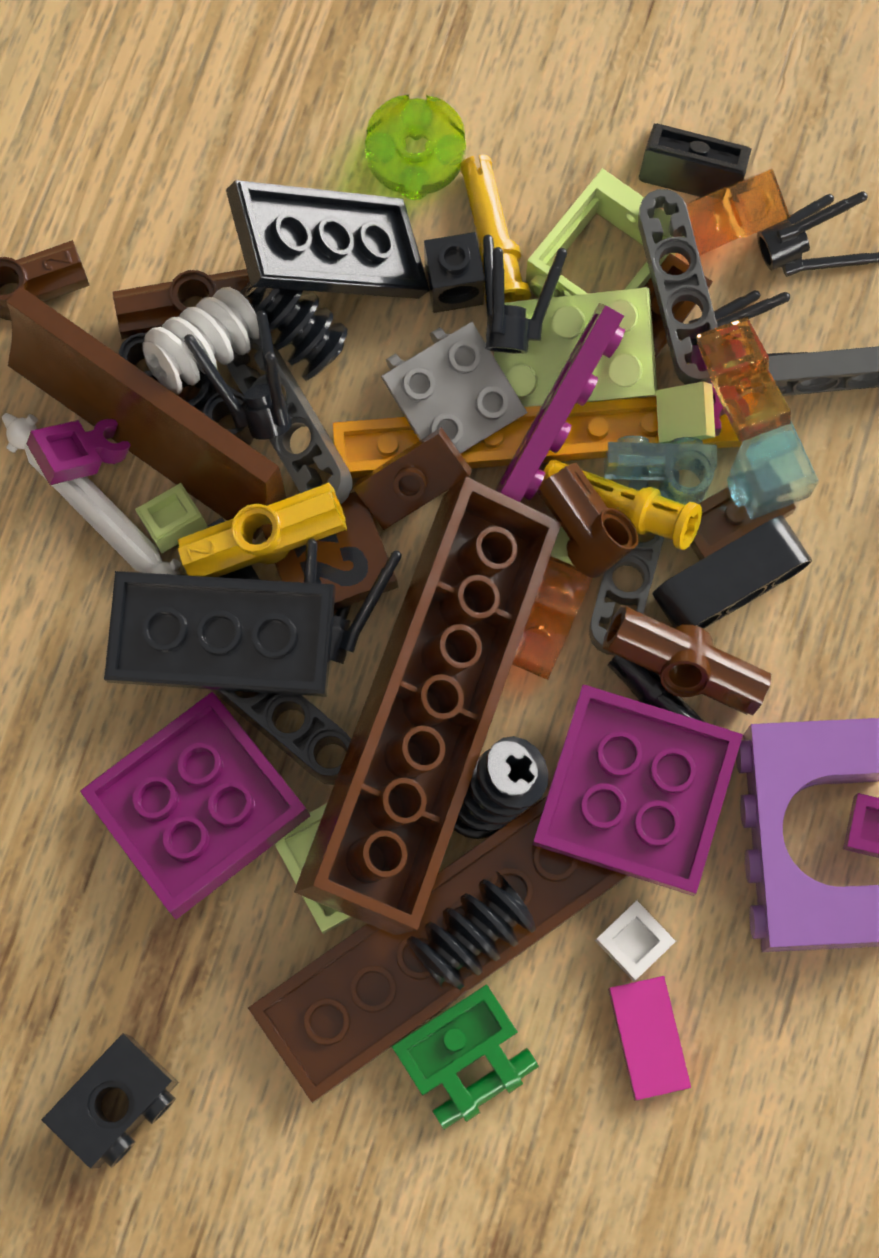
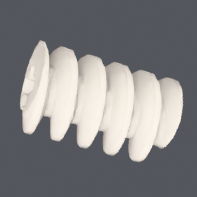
[142,287,260,395]

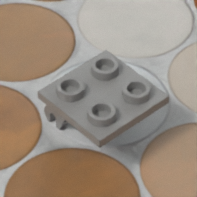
[381,322,527,454]

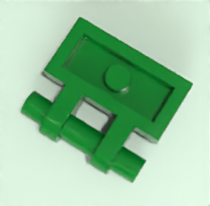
[392,984,539,1130]

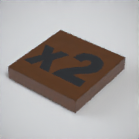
[261,492,399,611]

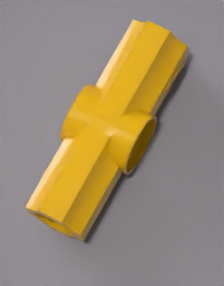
[178,483,347,577]

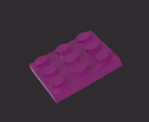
[533,684,743,896]
[80,691,310,920]

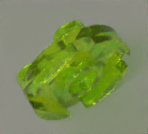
[365,94,466,200]

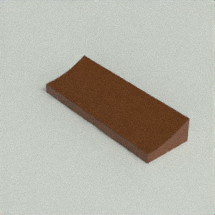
[6,286,287,540]

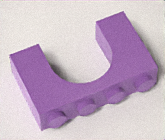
[736,718,879,952]

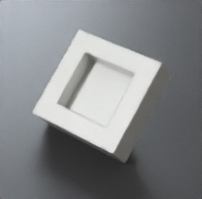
[595,900,676,982]

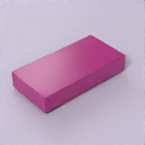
[608,976,691,1101]

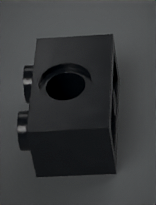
[41,1033,179,1169]

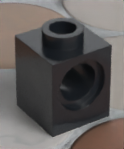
[424,232,485,313]

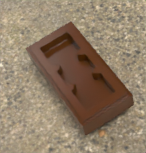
[353,427,472,530]

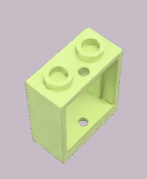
[526,168,677,298]

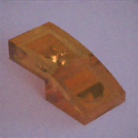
[685,169,790,256]
[697,317,791,442]
[512,556,593,680]

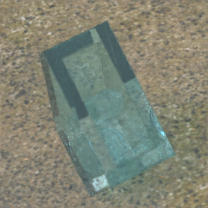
[727,385,819,520]

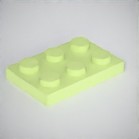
[494,287,658,407]

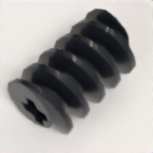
[240,281,348,381]
[453,736,549,840]
[406,871,536,990]

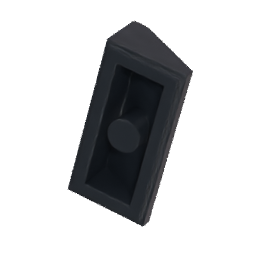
[639,123,752,205]

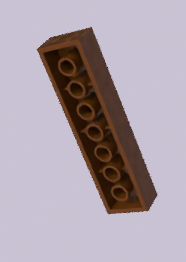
[294,476,562,935]

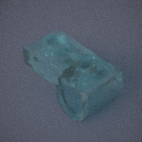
[604,436,717,505]

